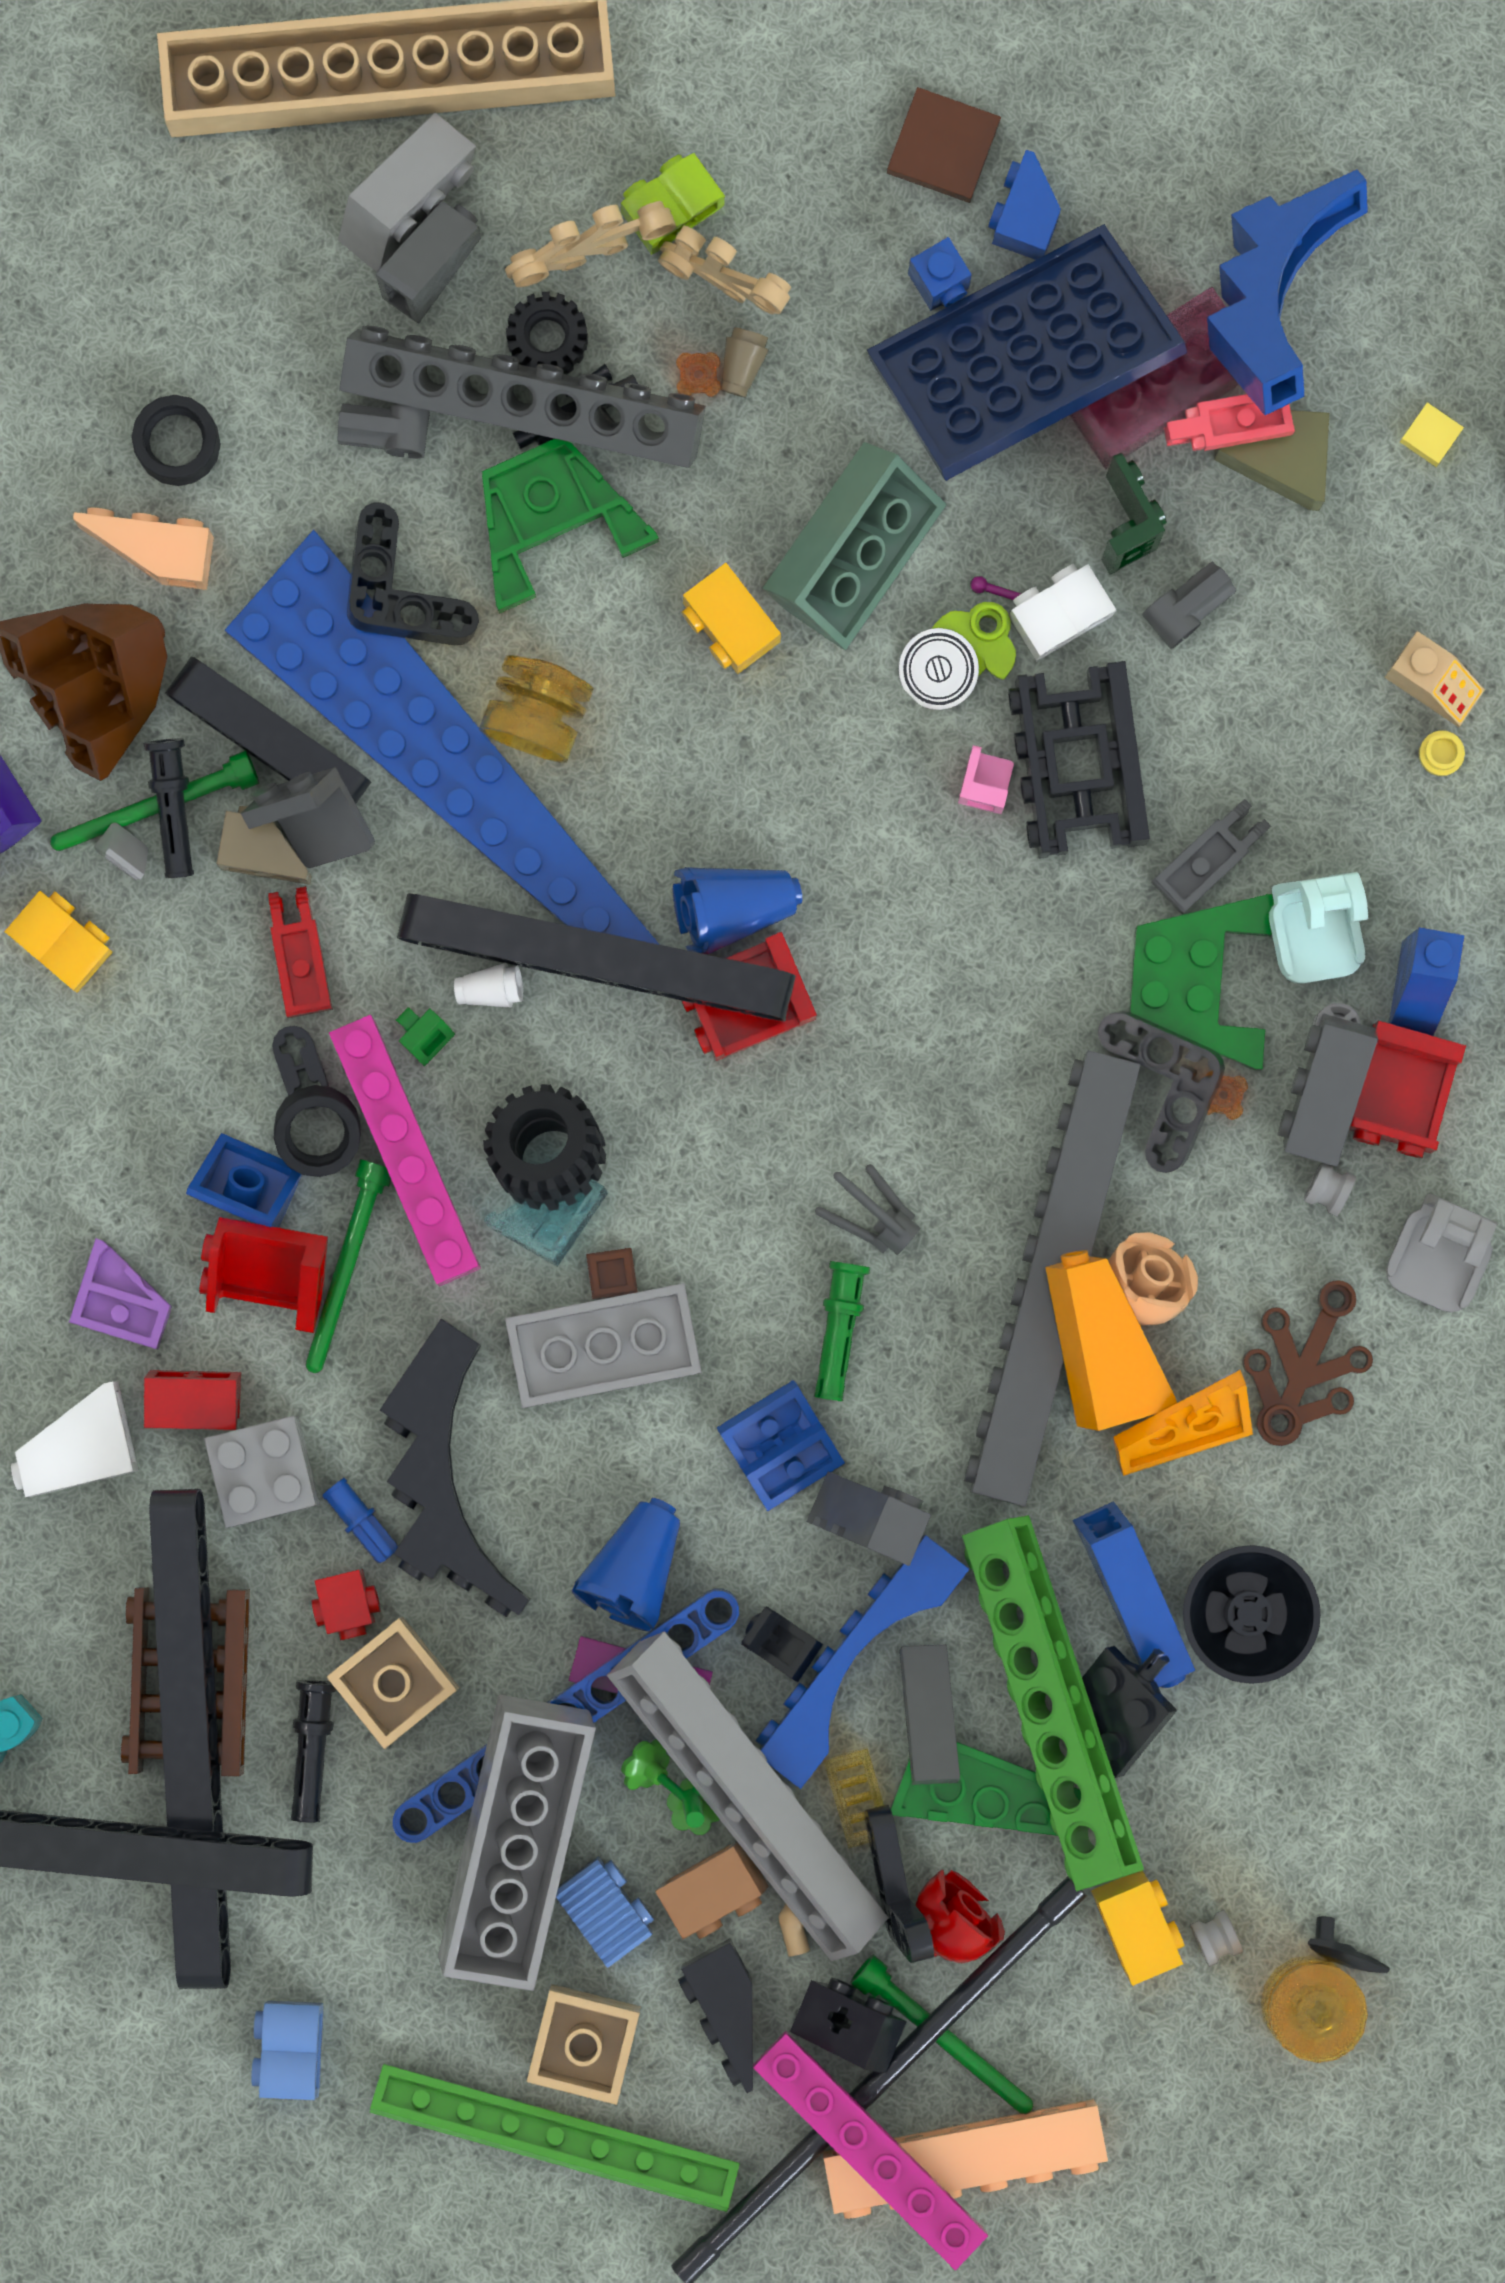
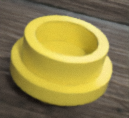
[1419,731,1465,776]

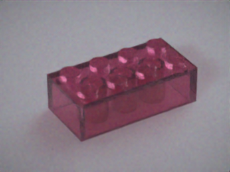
[1070,287,1239,470]

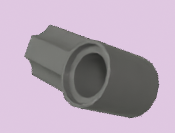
[337,403,430,459]
[1142,561,1237,649]

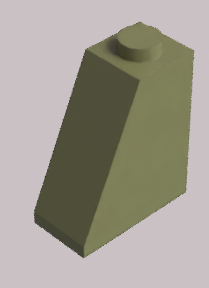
[1214,410,1330,511]

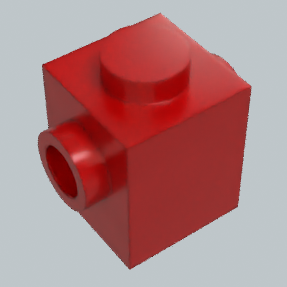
[311,1569,381,1640]

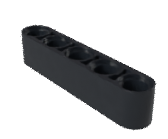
[165,656,371,804]

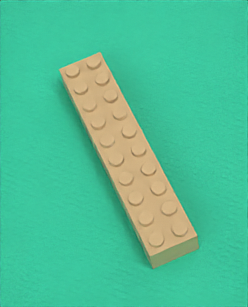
[157,0,615,138]

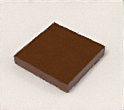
[886,87,1001,203]

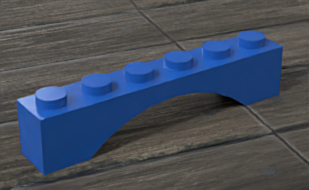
[755,1535,969,1789]

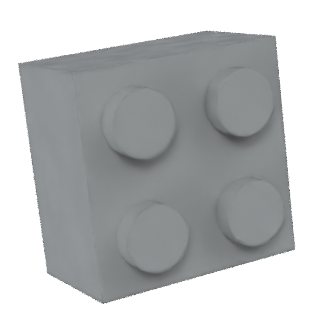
[204,1416,320,1528]

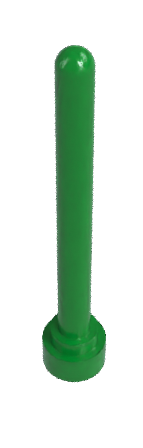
[50,750,260,851]
[306,1159,391,1373]
[850,1954,1033,2114]

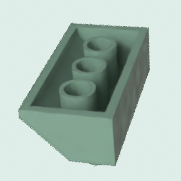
[762,442,947,650]

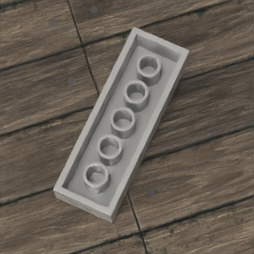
[438,1694,596,1991]

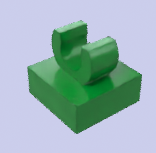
[396,1007,455,1067]

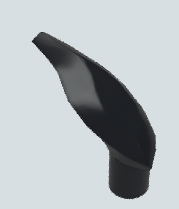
[1308,1916,1390,1973]

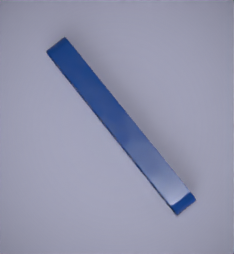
[393,1588,739,1843]

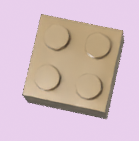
[327,1617,460,1749]
[527,1984,641,2105]

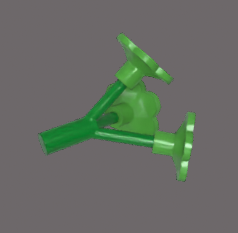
[621,1739,720,1835]

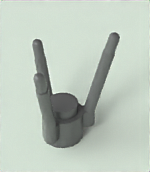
[815,1164,921,1255]

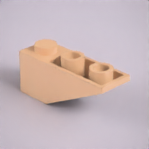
[73,508,214,590]

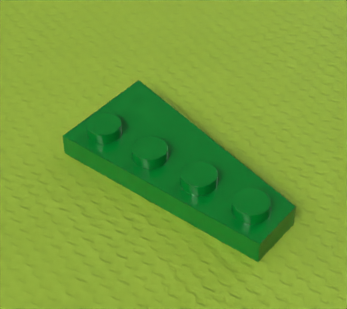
[890,1741,1081,1836]

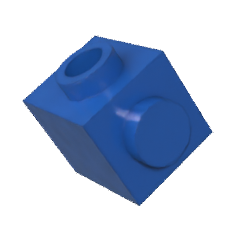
[908,237,972,311]

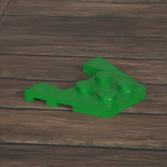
[482,439,659,614]
[1129,894,1274,1071]

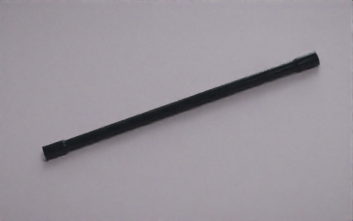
[671,1876,1087,2283]

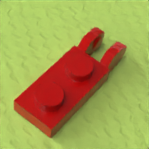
[268,886,333,1018]

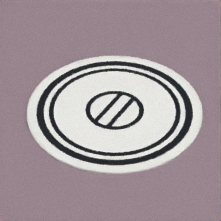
[899,628,979,710]

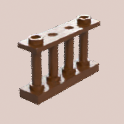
[121,1587,250,1777]

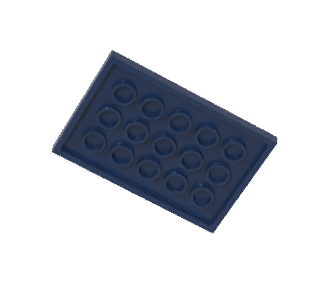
[867,224,1187,481]

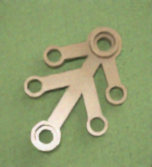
[505,201,676,287]
[658,226,791,314]

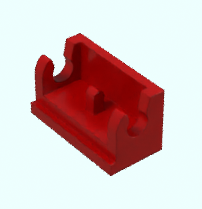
[144,1370,241,1430]

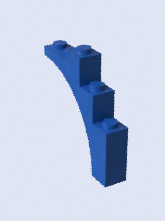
[1207,169,1368,415]

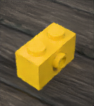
[681,563,781,674]
[1091,1871,1185,1986]

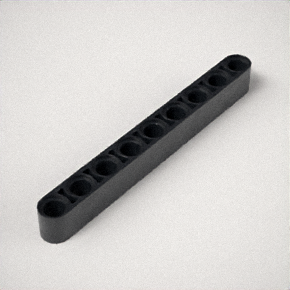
[397,893,796,1021]
[0,1810,313,1897]

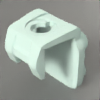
[1269,872,1368,984]

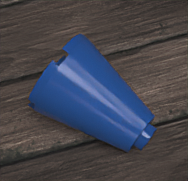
[672,867,802,955]
[571,1498,680,1631]

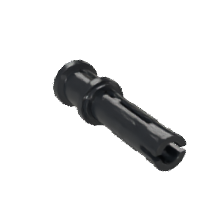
[143,738,194,878]
[290,1680,337,1823]

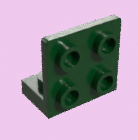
[1101,452,1167,575]

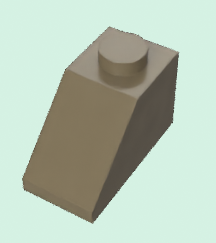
[216,806,312,885]

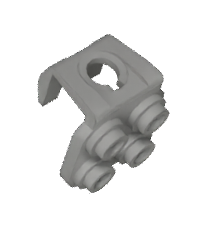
[1386,1193,1498,1312]

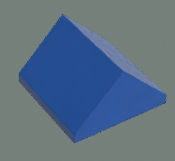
[186,1133,302,1228]

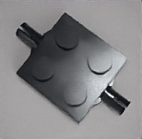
[1082,1645,1177,1778]

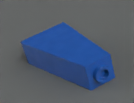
[1072,1501,1195,1688]

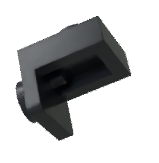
[741,1606,823,1682]

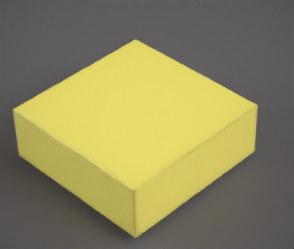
[1400,402,1464,467]

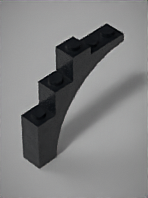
[380,1319,531,1617]

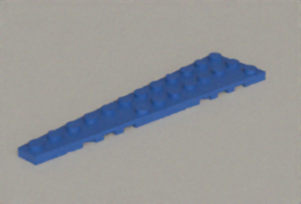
[225,530,660,945]

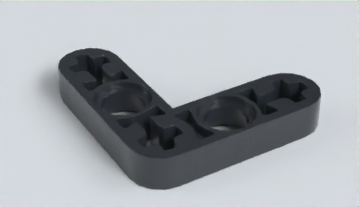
[347,502,479,645]
[1098,1011,1225,1173]
[864,1805,934,1963]

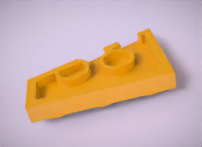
[1113,1370,1253,1476]

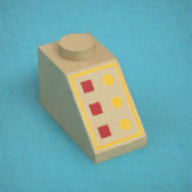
[1384,631,1485,727]

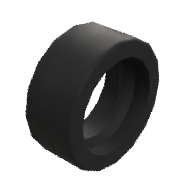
[131,395,221,486]
[274,1085,361,1177]

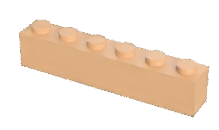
[823,2099,1108,2219]

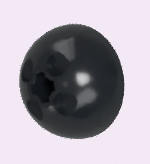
[1183,1545,1321,1684]

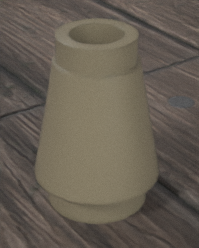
[720,327,769,398]

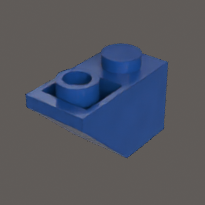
[988,150,1061,260]

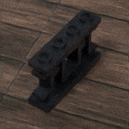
[1008,661,1150,859]

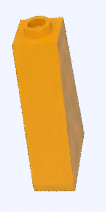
[1045,1250,1177,1431]

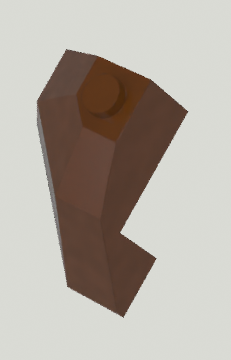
[0,603,168,781]

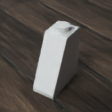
[11,1381,139,1497]

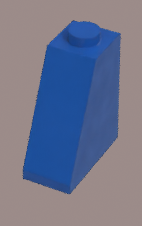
[1389,927,1465,1036]

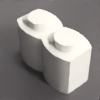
[1009,564,1116,662]

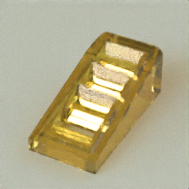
[823,1746,884,1849]

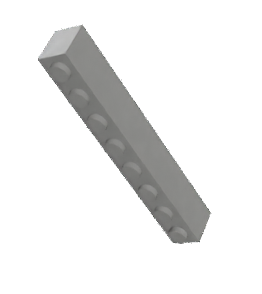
[607,1631,889,1961]

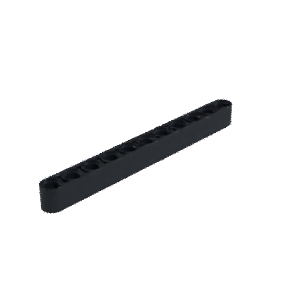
[149,1489,231,1989]

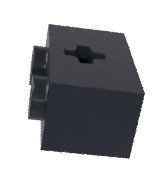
[790,1977,907,2073]

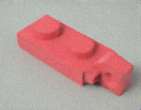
[1164,394,1295,451]

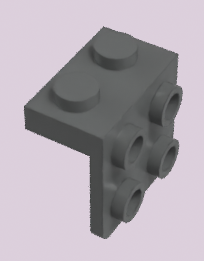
[240,767,375,868]

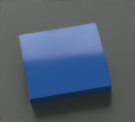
[717,1380,845,1511]

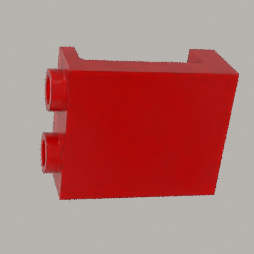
[681,932,817,1061]
[1349,1020,1466,1158]
[199,1217,328,1333]

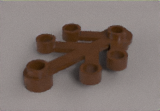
[1242,1280,1373,1446]

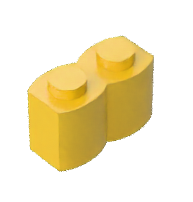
[4,891,113,993]

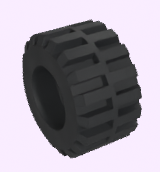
[483,1084,606,1210]

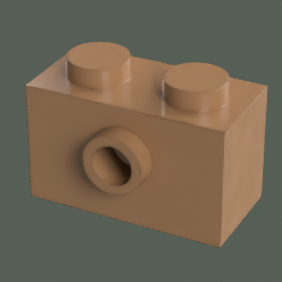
[655,1841,769,1939]

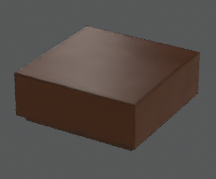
[586,1248,638,1300]

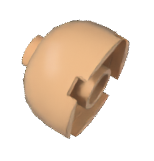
[1108,1232,1198,1325]

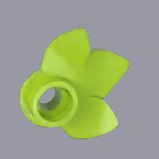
[932,602,1016,680]

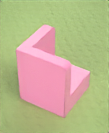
[958,745,1014,814]

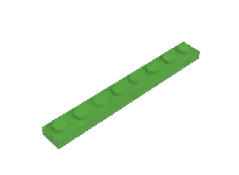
[370,2064,740,2212]

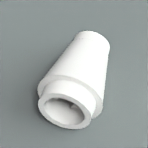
[454,963,523,1008]

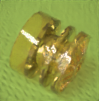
[479,655,594,763]
[1260,1955,1368,2063]

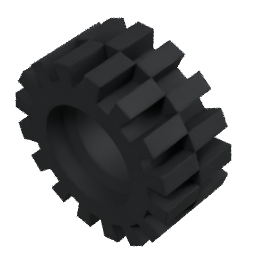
[506,291,588,374]

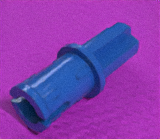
[322,1478,398,1563]

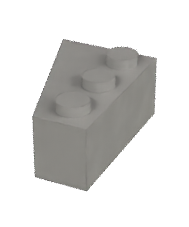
[338,112,476,272]

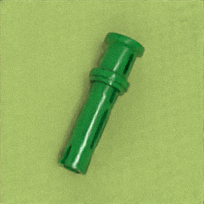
[814,1261,870,1401]

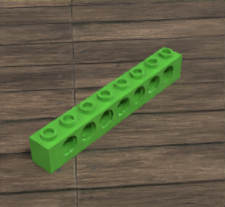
[962,1515,1144,1892]

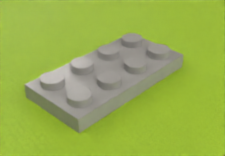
[505,1283,702,1408]

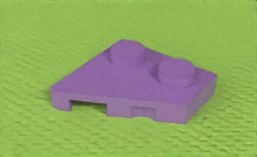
[69,1238,172,1350]

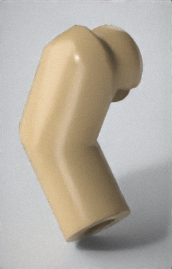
[779,1904,810,1957]

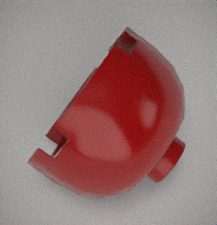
[915,1870,1005,1964]

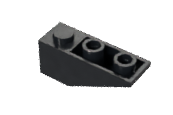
[678,1938,753,2093]

